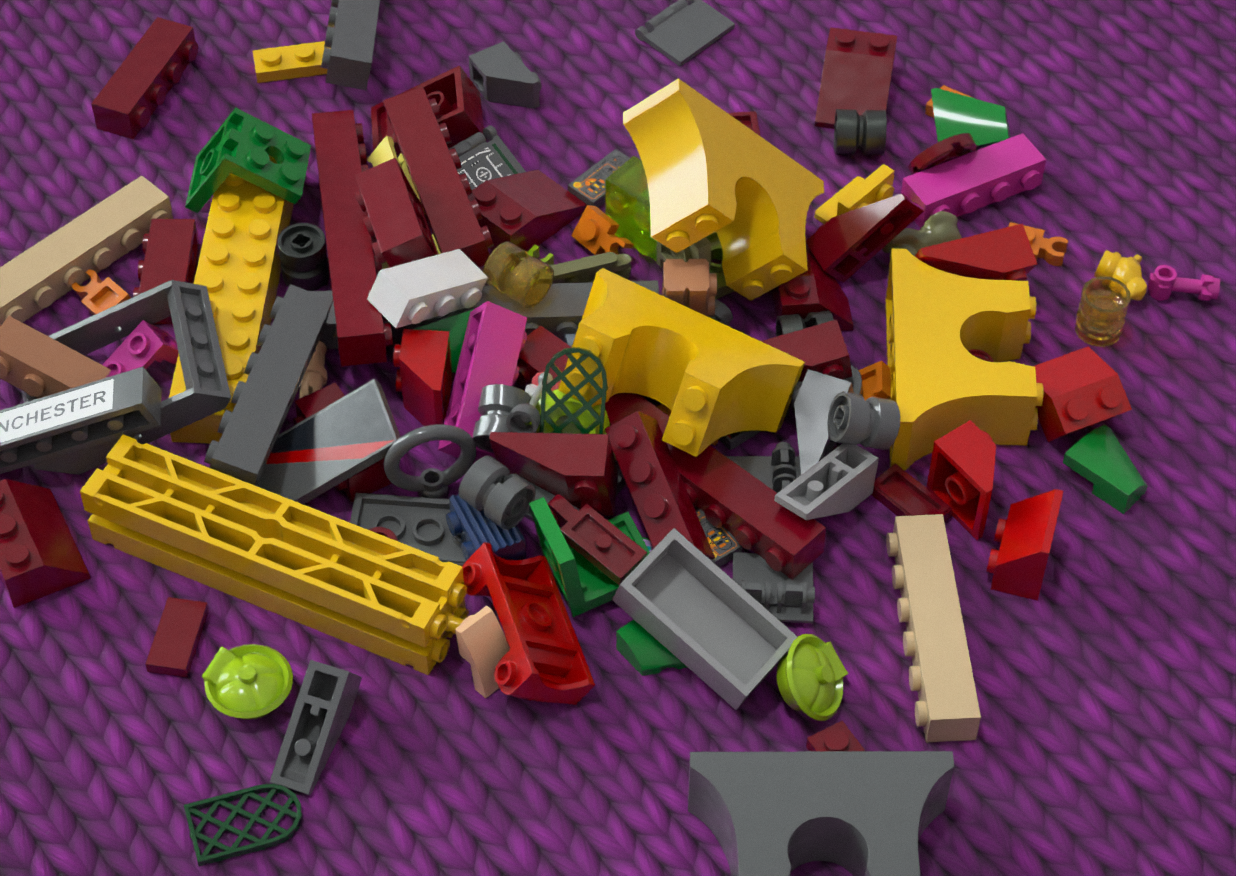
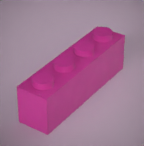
[901,133,1046,228]
[438,301,527,464]

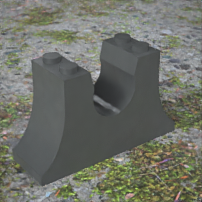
[688,751,954,876]

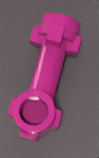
[1148,265,1220,301]

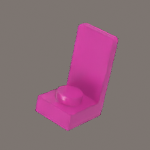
[102,320,179,377]

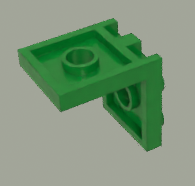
[185,107,311,213]
[529,497,650,617]

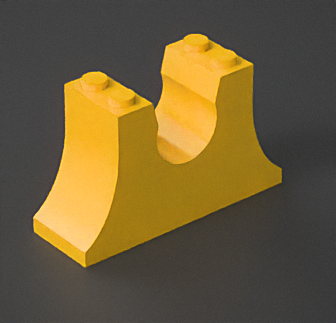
[623,78,824,301]
[885,248,1043,471]
[558,268,805,457]

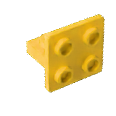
[814,164,895,224]

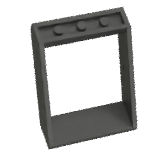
[22,280,231,475]

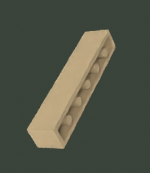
[0,176,173,326]
[886,514,981,743]

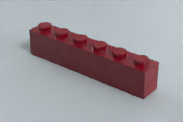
[383,86,494,267]

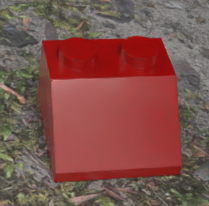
[393,329,453,426]
[1033,346,1132,442]
[926,420,996,540]
[986,489,1064,601]

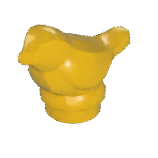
[1094,250,1147,301]

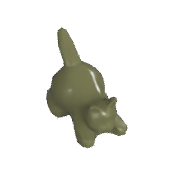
[882,211,962,258]

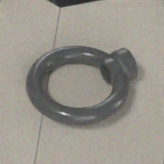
[384,424,476,499]

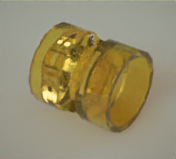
[483,241,554,308]
[1074,276,1131,347]

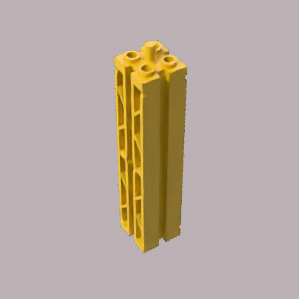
[80,434,469,675]

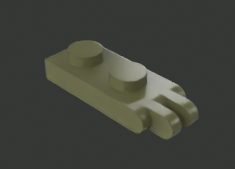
[534,252,631,284]

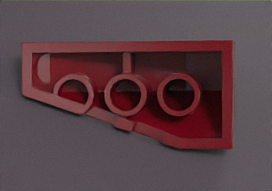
[772,235,853,331]

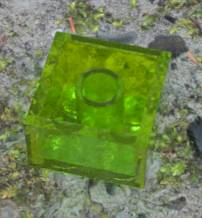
[605,156,657,261]

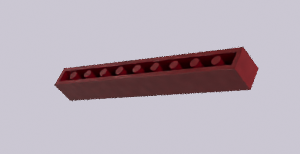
[312,110,393,367]
[516,326,826,580]

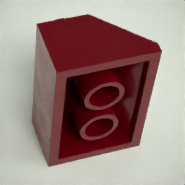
[354,158,439,267]
[0,479,91,608]

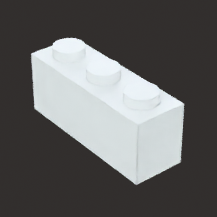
[367,249,488,328]

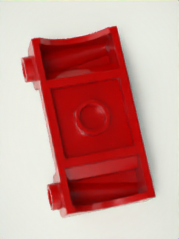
[462,542,595,705]

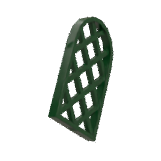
[539,347,608,434]
[184,784,302,867]

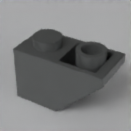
[469,41,542,109]

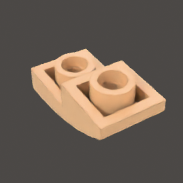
[455,606,510,699]

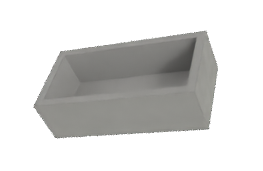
[612,528,797,710]

